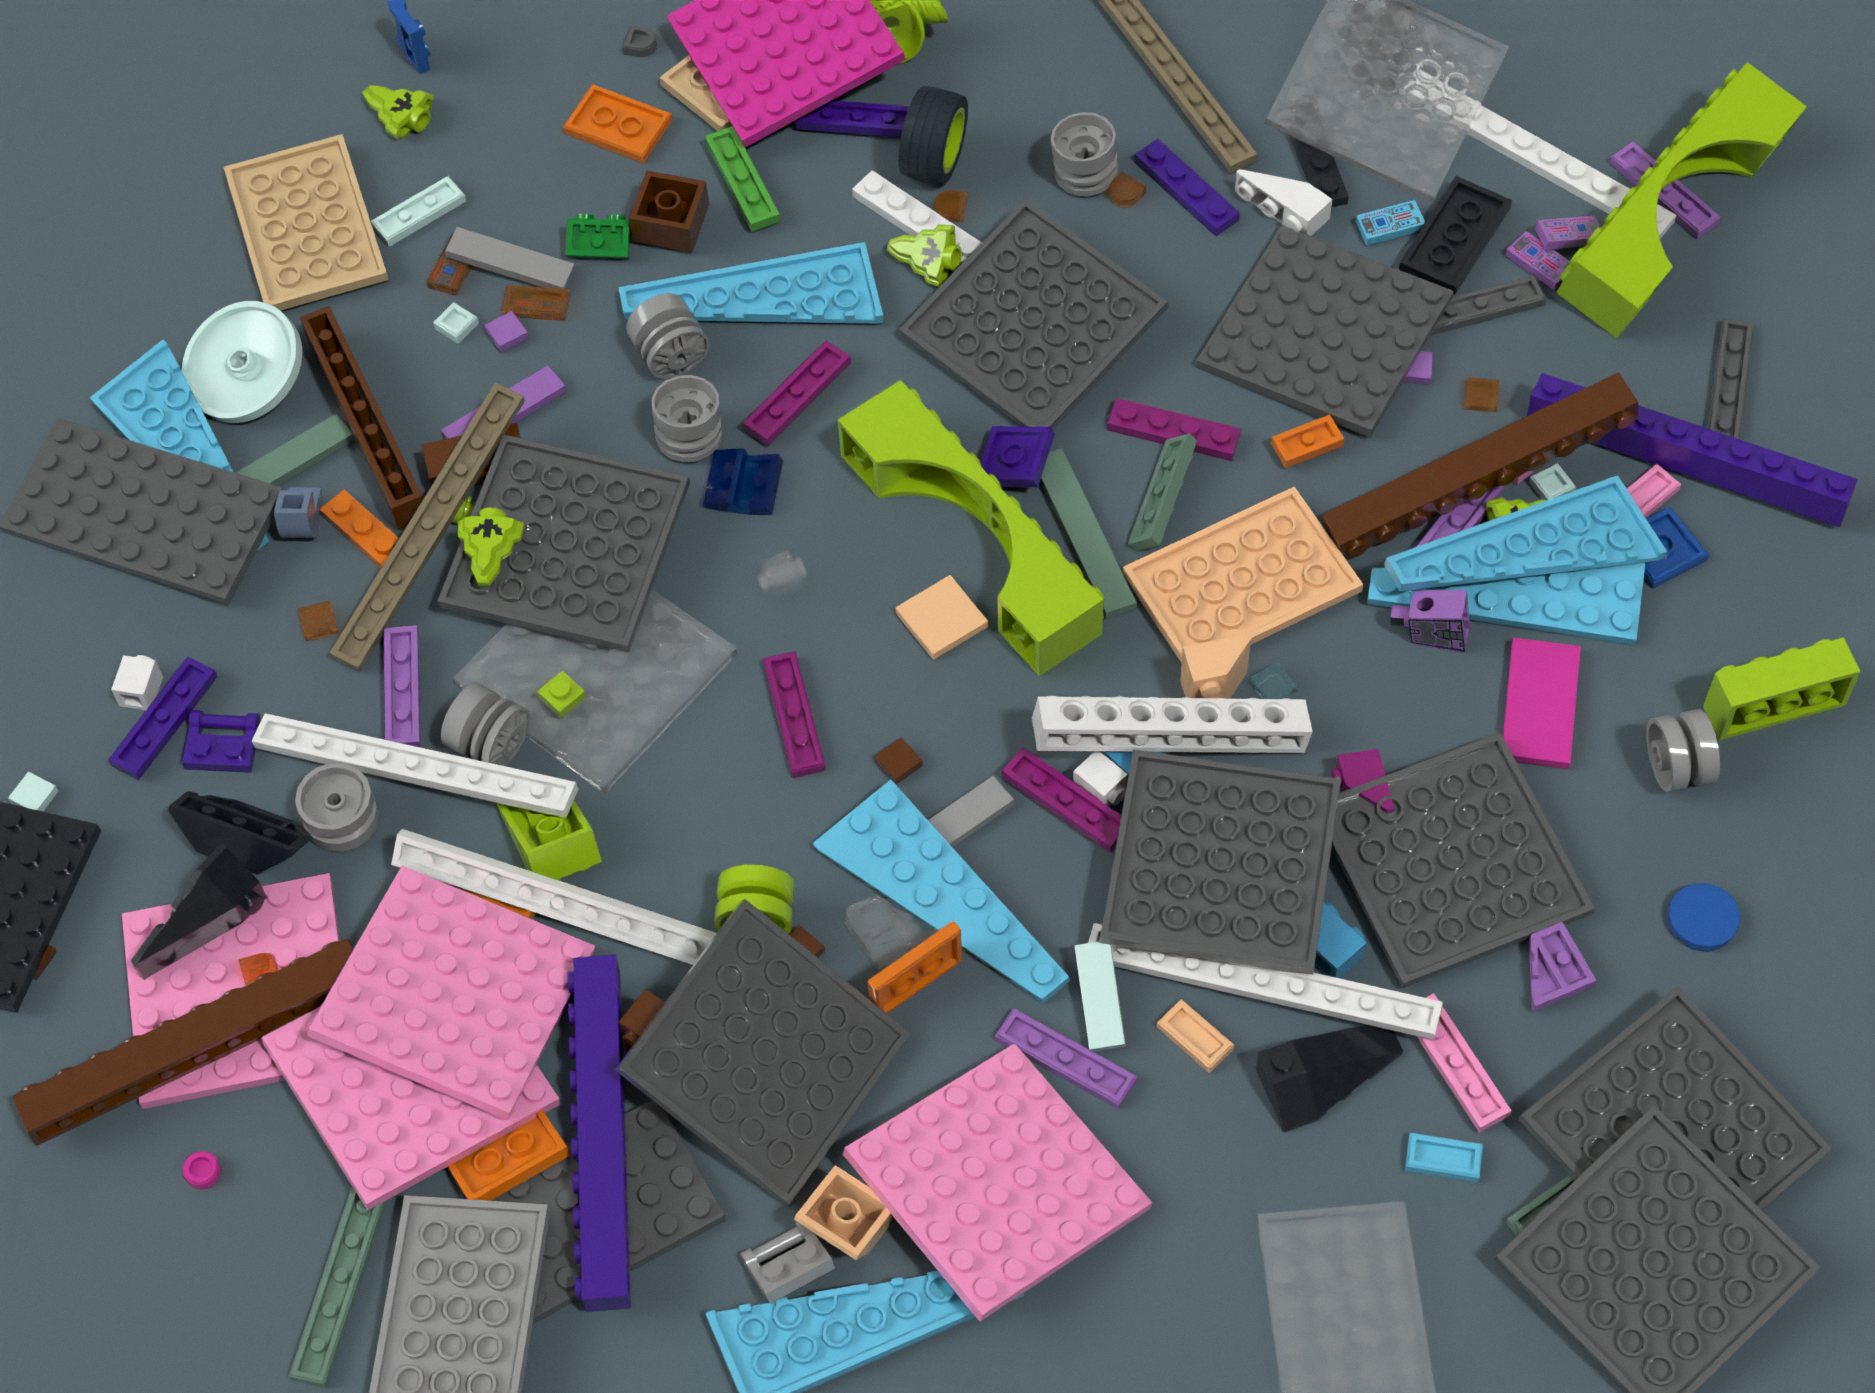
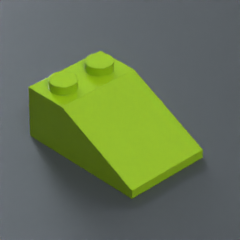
[497,778,602,880]

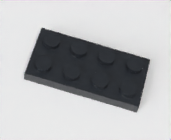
[1399,176,1512,295]

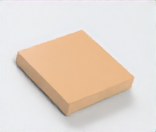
[895,575,988,660]

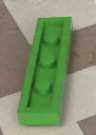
[705,126,780,232]

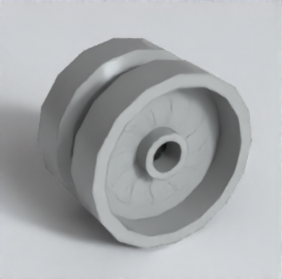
[1646,709,1720,792]
[295,763,379,852]

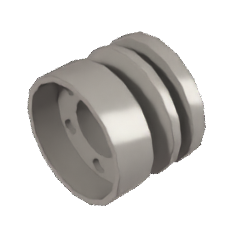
[1051,112,1119,197]
[626,293,710,379]
[652,375,722,462]
[441,682,530,766]

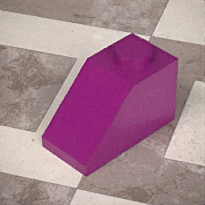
[1331,749,1394,813]

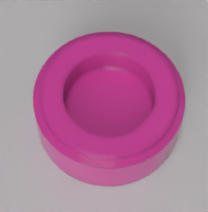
[182,1151,221,1190]

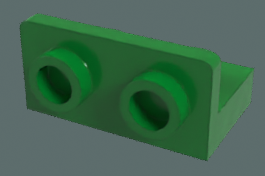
[566,214,631,259]

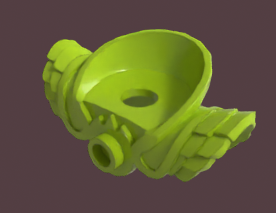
[870,0,949,64]

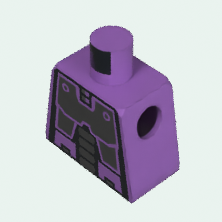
[1390,590,1470,653]

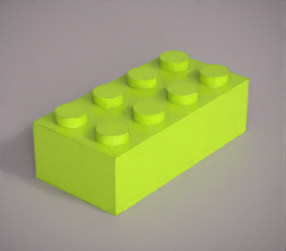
[1703,637,1861,741]

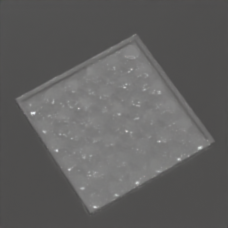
[1264,0,1509,203]
[453,589,737,794]

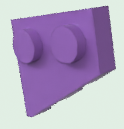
[1529,922,1597,1012]

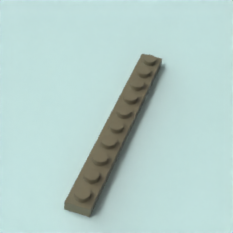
[1097,0,1257,174]
[329,382,525,672]

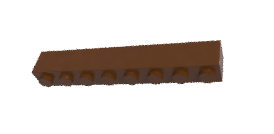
[300,306,423,530]

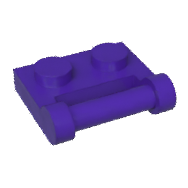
[182,710,261,773]

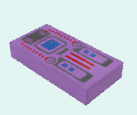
[1535,215,1601,250]
[1505,231,1570,290]

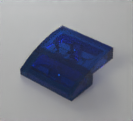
[703,448,783,515]

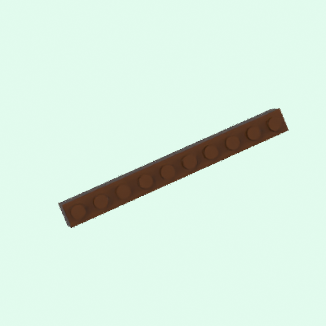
[1322,372,1638,559]
[12,938,353,1146]

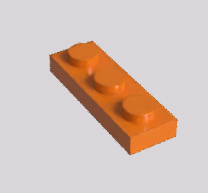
[320,489,399,569]

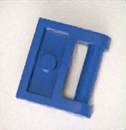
[388,0,431,74]

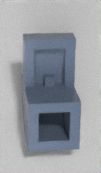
[274,487,323,538]

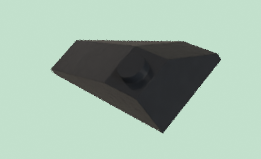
[131,843,267,980]
[1256,1025,1403,1132]

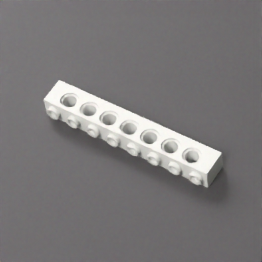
[1032,696,1313,753]

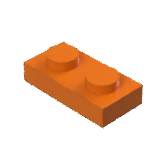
[1271,414,1345,469]

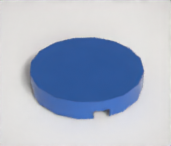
[1667,883,1740,952]

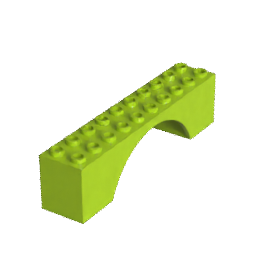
[1556,62,1807,339]
[838,380,1104,677]

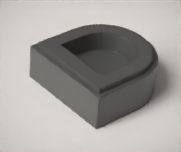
[622,25,657,57]

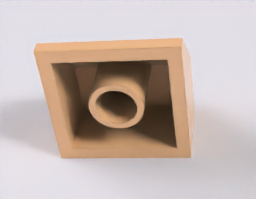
[1180,633,1251,699]
[794,1165,893,1260]

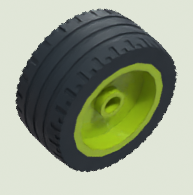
[898,86,968,185]

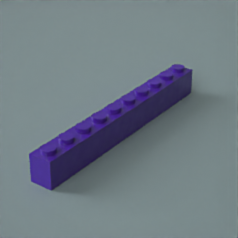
[1527,373,1858,527]
[567,954,631,1312]

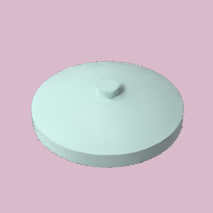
[182,301,302,423]

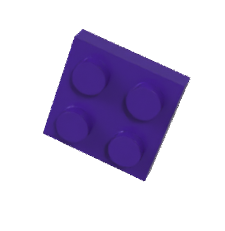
[980,426,1055,488]

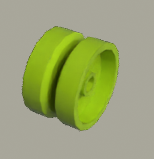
[714,864,795,934]

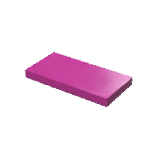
[1502,637,1581,769]

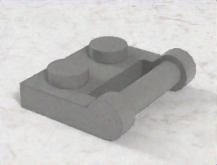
[740,1222,835,1304]

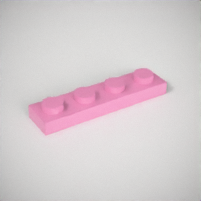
[1416,993,1511,1133]

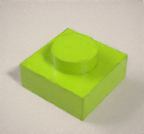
[537,670,586,718]

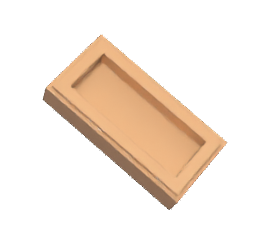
[1157,999,1234,1074]

